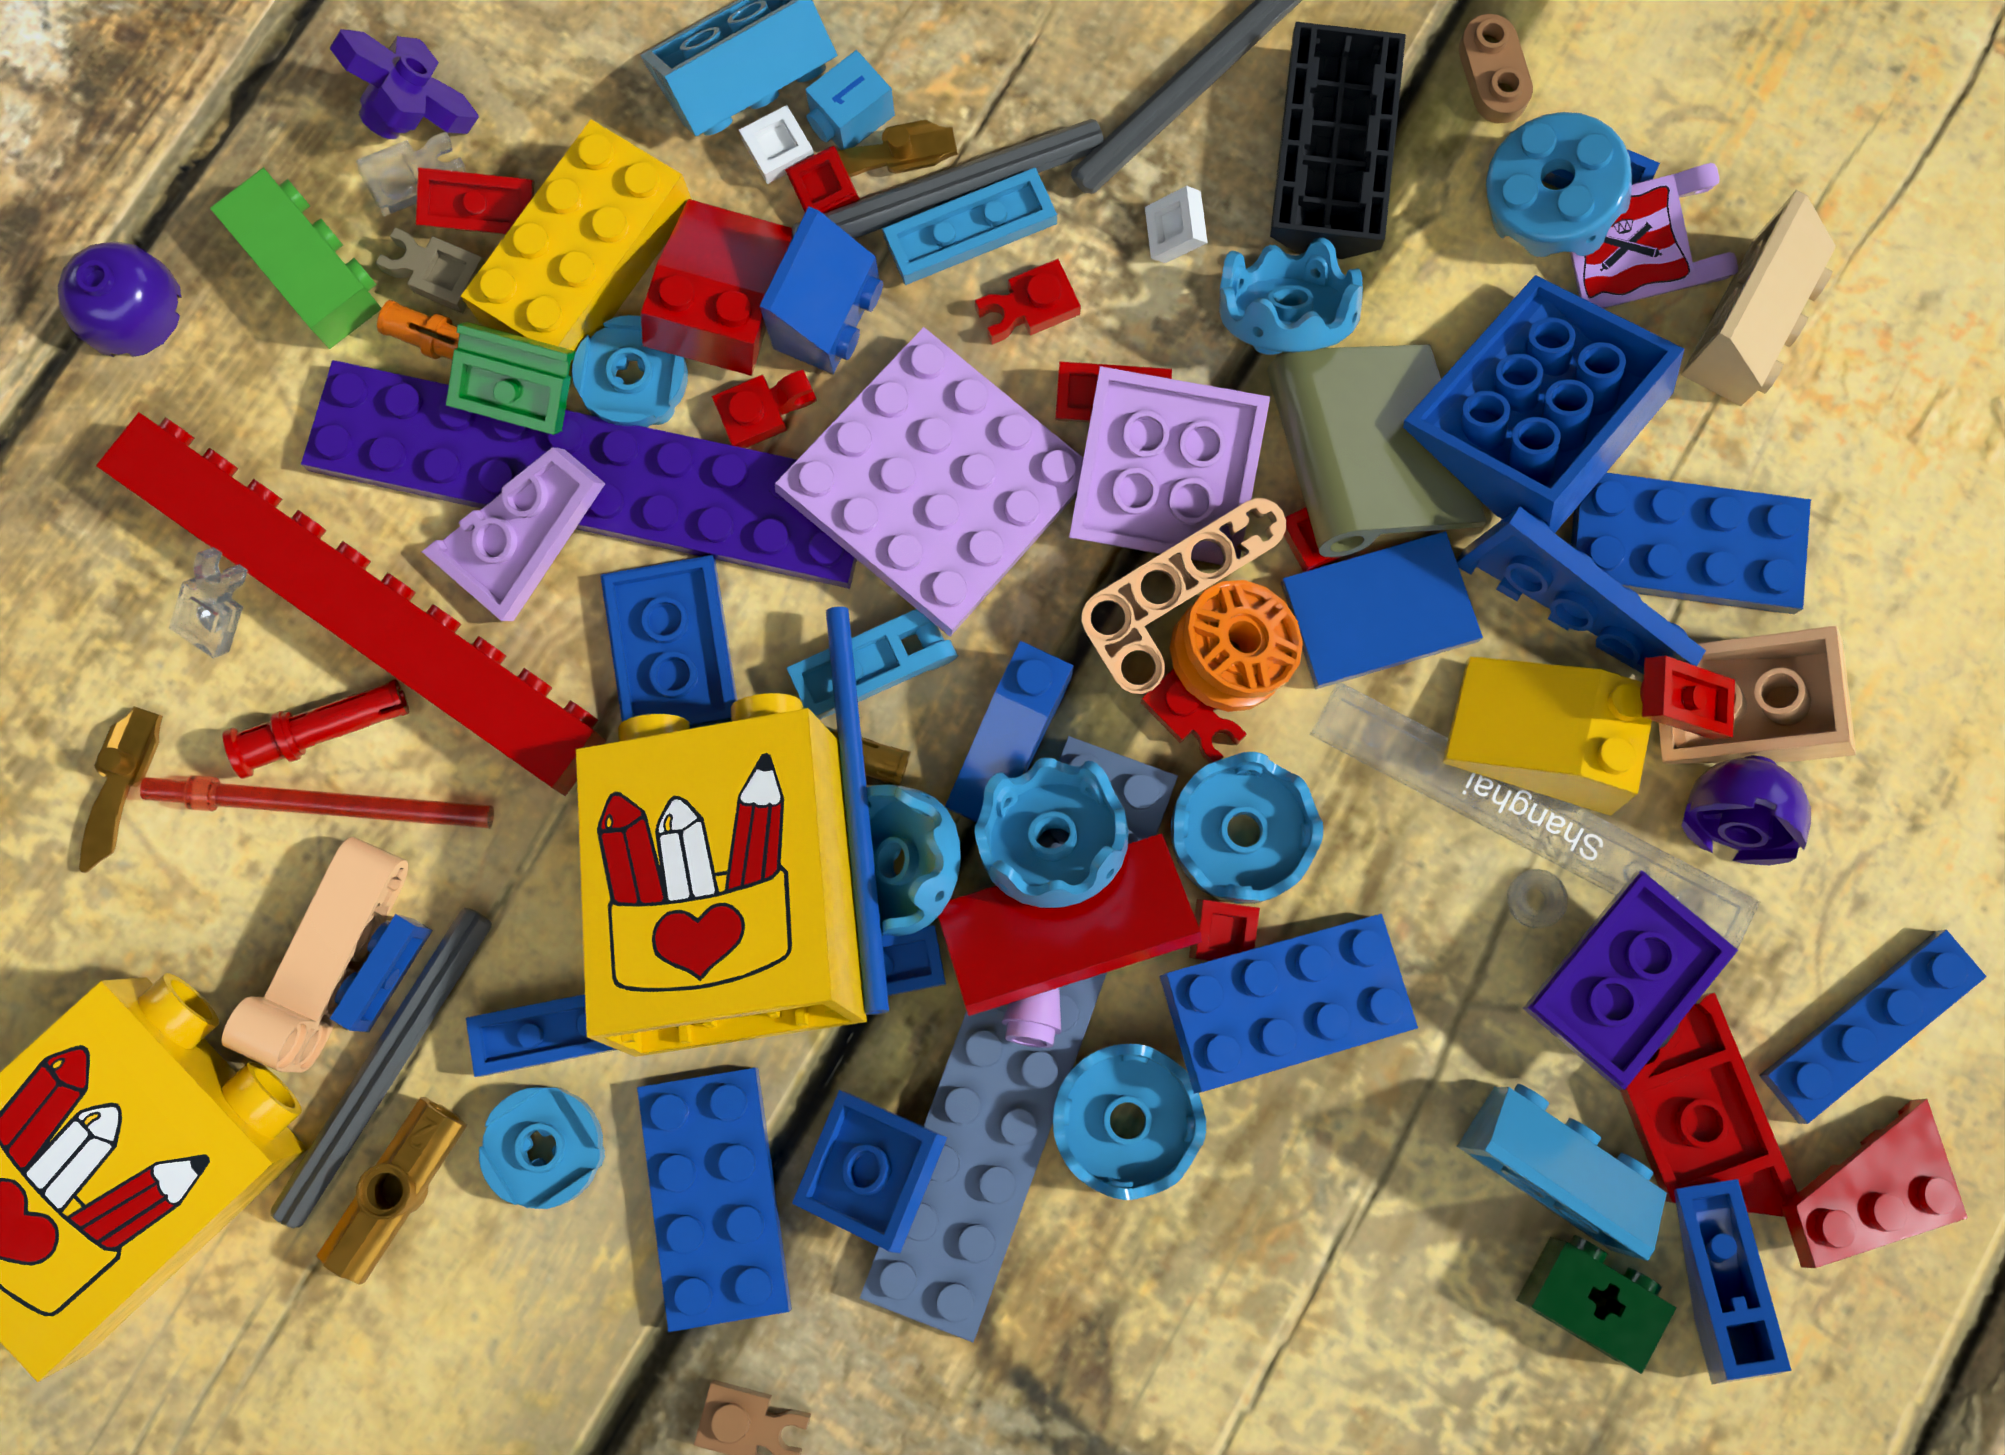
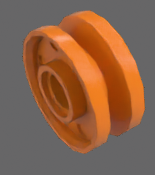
[1169,580,1303,712]

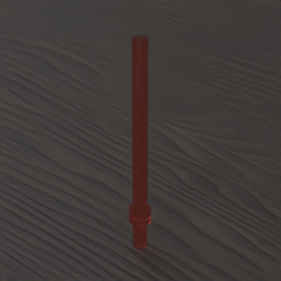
[140,775,494,829]

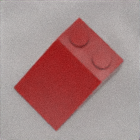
[641,199,793,376]

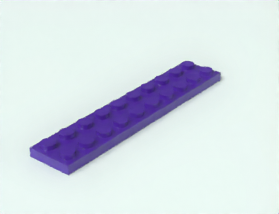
[301,360,857,589]

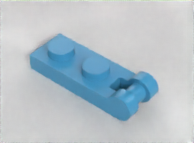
[787,609,958,720]

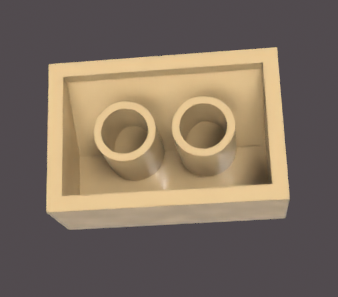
[1681,190,1836,406]

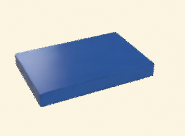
[1281,531,1483,690]
[600,555,738,729]

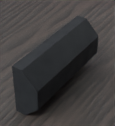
[1270,22,1406,259]

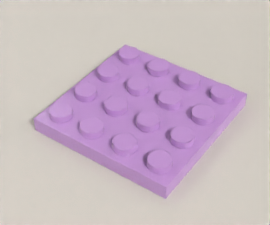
[775,327,1083,637]

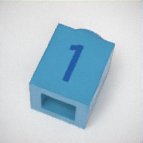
[805,50,895,150]

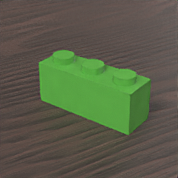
[210,167,381,349]

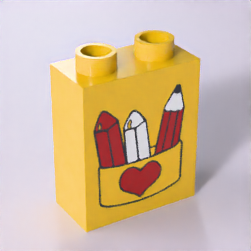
[576,693,867,1057]
[0,973,308,1382]

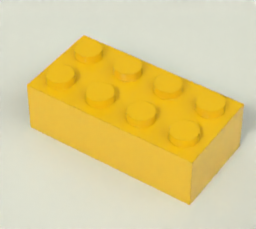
[461,119,692,376]

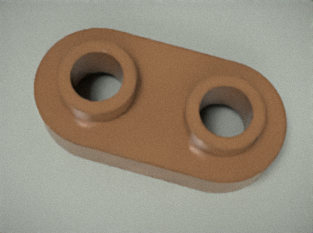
[1459,14,1533,123]

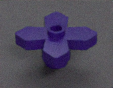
[330,29,479,139]

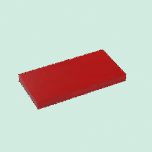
[938,833,1202,1016]

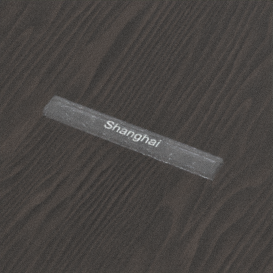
[1309,681,1760,949]

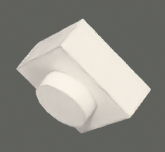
[739,105,814,184]
[1145,186,1208,263]

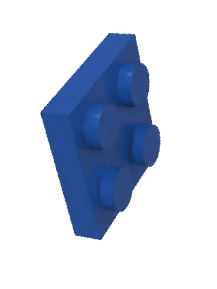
[792,1090,947,1253]

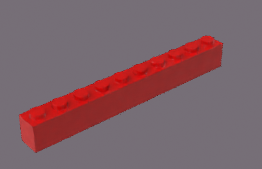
[96,412,606,796]

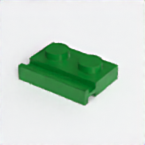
[446,322,575,435]

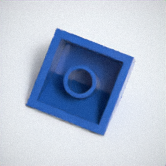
[759,206,883,375]

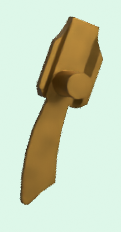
[838,119,958,177]
[79,706,163,873]

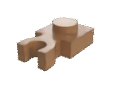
[694,1380,811,1455]

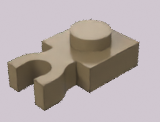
[376,227,485,313]

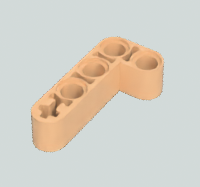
[1082,498,1286,694]
[221,837,408,1072]

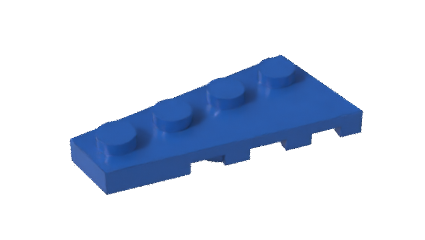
[1456,506,1706,674]

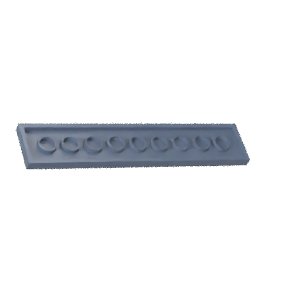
[860,736,1178,1343]

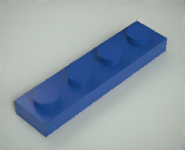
[1759,929,1987,1124]

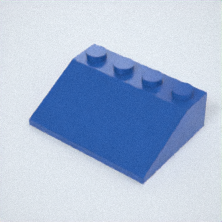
[1403,275,1685,533]

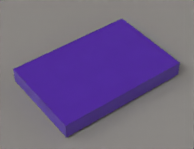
[1523,870,1738,1090]

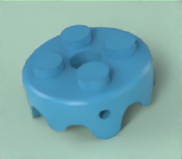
[1486,112,1632,257]
[1219,238,1363,355]
[1171,752,1323,904]
[975,758,1128,908]
[867,785,961,936]
[1053,1044,1206,1200]

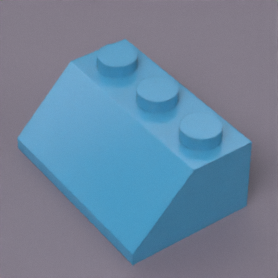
[640,0,838,136]
[1457,1084,1667,1261]

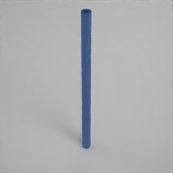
[826,607,889,1015]

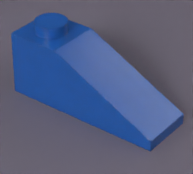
[945,640,1073,823]
[1674,1179,1792,1385]

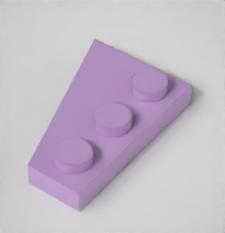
[421,447,605,621]

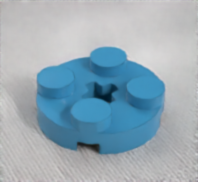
[572,315,688,427]
[479,1088,605,1209]

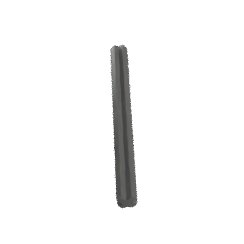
[1071,0,1302,194]
[792,119,1104,238]
[270,908,492,1229]

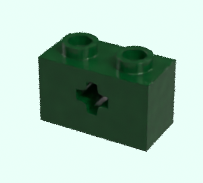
[1516,1235,1677,1374]

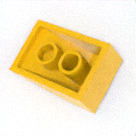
[1443,656,1652,816]

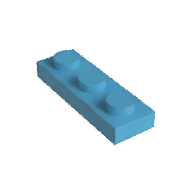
[883,167,1057,285]

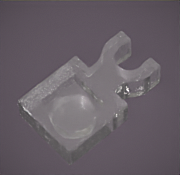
[356,132,466,217]
[169,547,248,659]

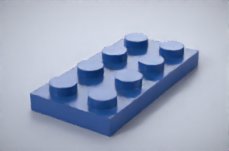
[1571,473,1811,614]
[1159,914,1418,1094]
[637,1068,792,1332]

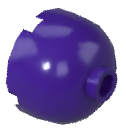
[58,241,182,357]
[1681,755,1811,866]

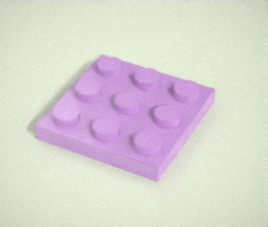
[1069,366,1270,565]

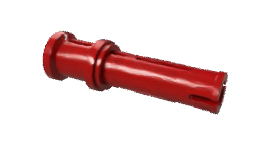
[222,679,409,779]

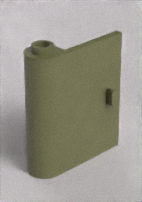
[1267,344,1487,557]

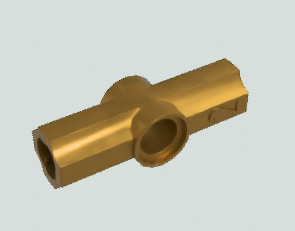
[316,1097,467,1285]

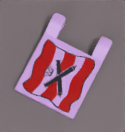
[1570,163,1738,309]

